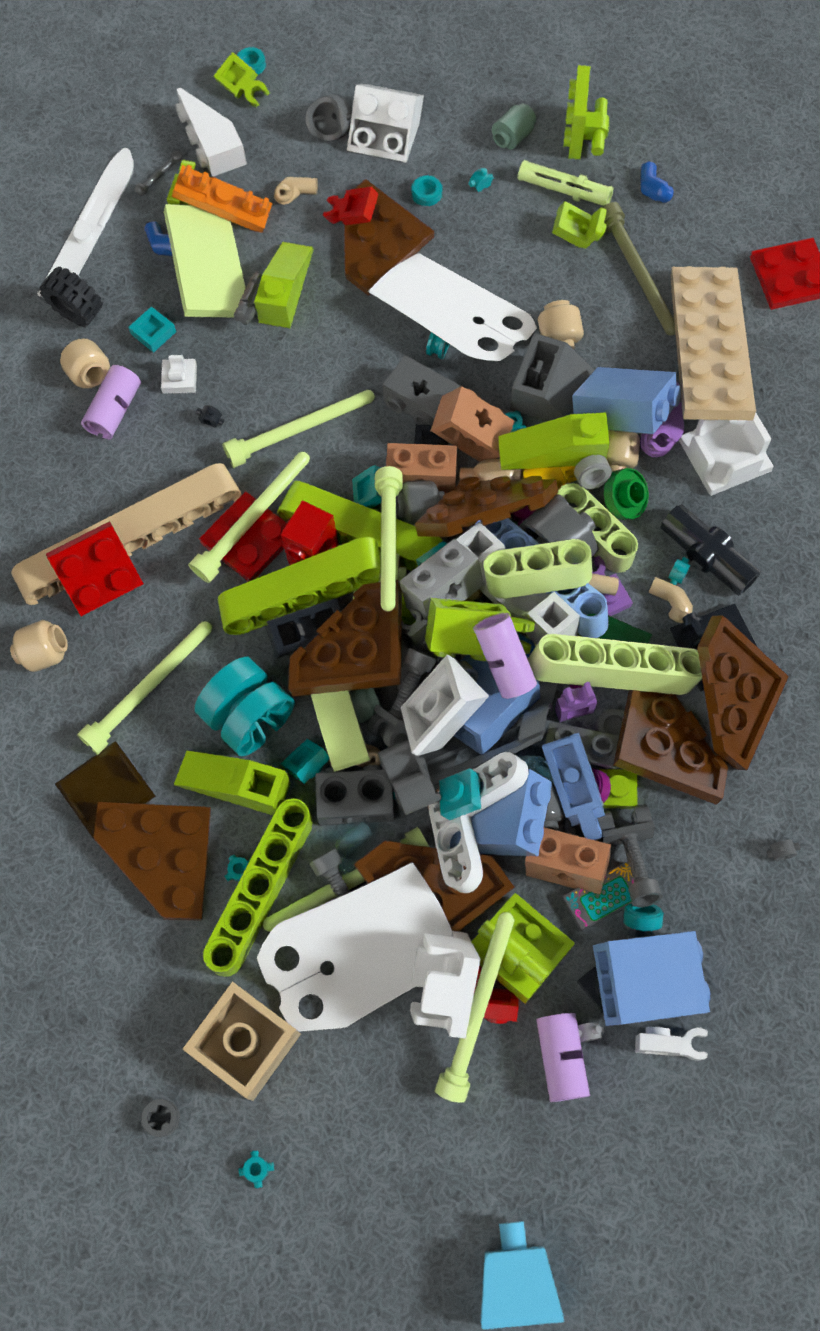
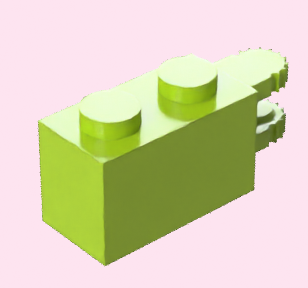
[425,598,535,661]

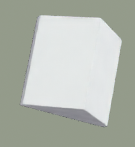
[401,654,489,756]

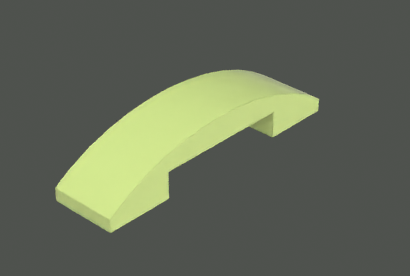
[311,690,370,772]

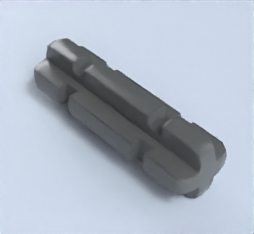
[234,272,262,325]

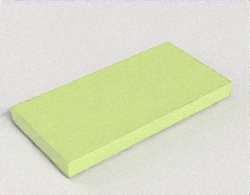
[164,204,246,317]

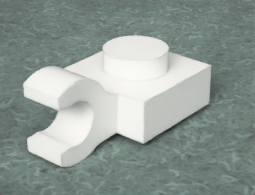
[635,1027,708,1061]

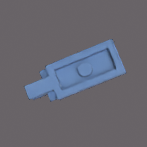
[542,733,605,840]

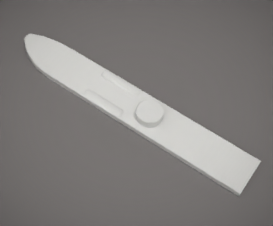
[37,148,134,297]

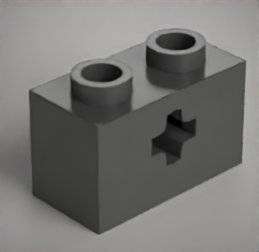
[382,355,461,425]

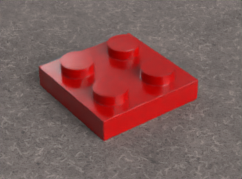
[750,238,820,310]
[199,491,287,582]
[46,521,144,616]

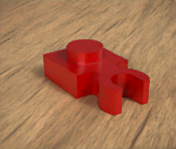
[323,186,378,225]

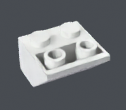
[347,84,424,162]

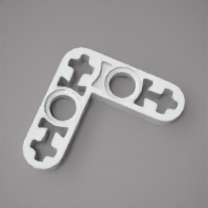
[429,752,528,893]

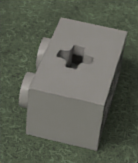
[399,539,484,621]

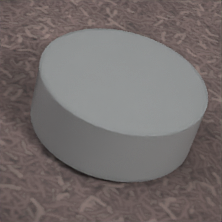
[574,455,612,489]

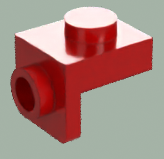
[474,965,519,1024]

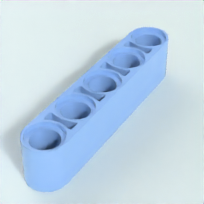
[475,518,609,638]

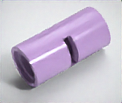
[81,365,141,440]
[473,613,537,699]
[536,1013,590,1102]

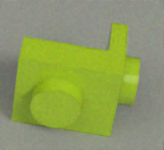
[552,201,607,249]

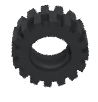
[39,266,103,328]

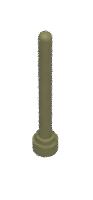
[602,202,675,336]

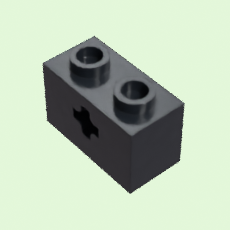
[265,598,341,659]

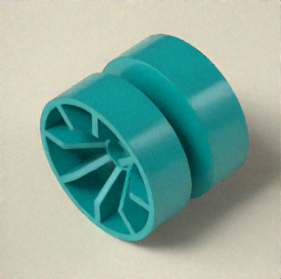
[194,657,295,756]

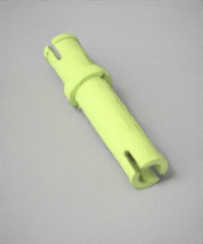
[518,160,614,206]

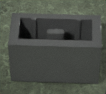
[510,333,595,421]

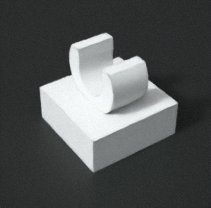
[161,355,197,394]

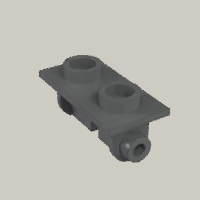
[543,721,619,769]

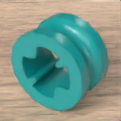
[426,332,450,360]

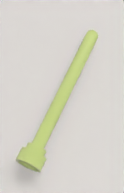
[222,390,375,468]
[188,452,310,583]
[375,466,403,611]
[77,621,212,755]
[263,827,429,932]
[435,912,514,1103]

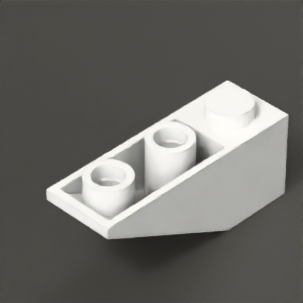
[175,88,247,177]

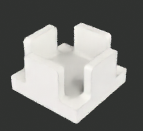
[679,413,774,496]
[410,931,480,1038]

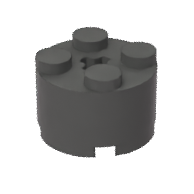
[518,494,599,564]

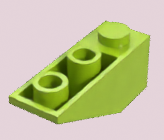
[174,750,291,816]

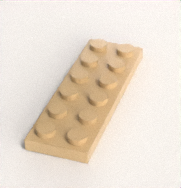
[671,266,756,421]

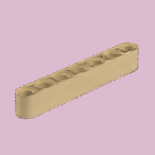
[11,463,241,605]

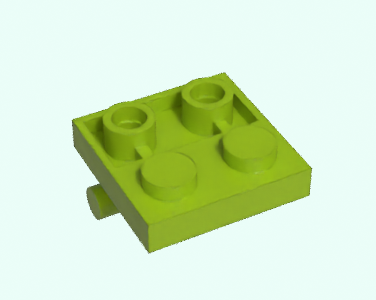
[563,65,609,159]
[472,893,575,1004]

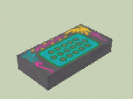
[562,861,634,932]

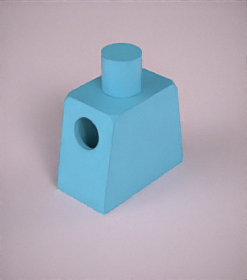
[481,1221,564,1330]

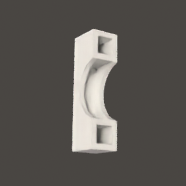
[456,521,580,645]

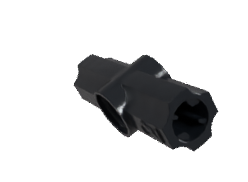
[660,504,761,596]

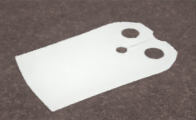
[368,253,537,361]
[257,862,452,1031]

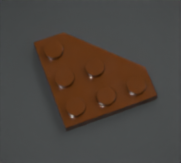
[344,179,434,296]
[415,476,558,537]
[288,580,402,696]
[697,615,789,771]
[613,690,728,805]
[94,802,211,921]
[353,841,515,932]

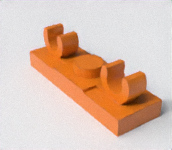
[172,165,272,233]

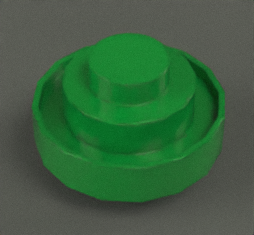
[604,468,649,520]

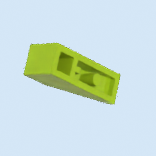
[254,242,314,328]
[498,412,610,470]

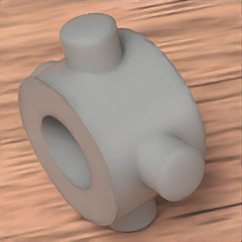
[578,1022,604,1043]

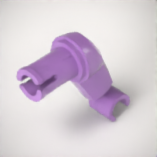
[640,382,684,457]

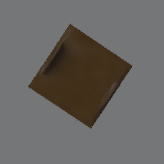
[55,741,156,841]

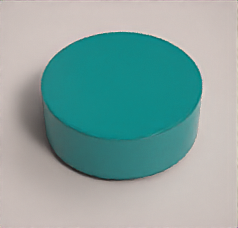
[237,47,266,75]
[411,175,442,206]
[623,903,664,931]

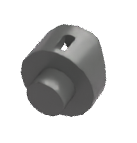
[306,94,352,141]

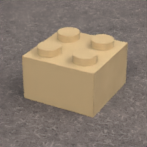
[183,982,301,1101]

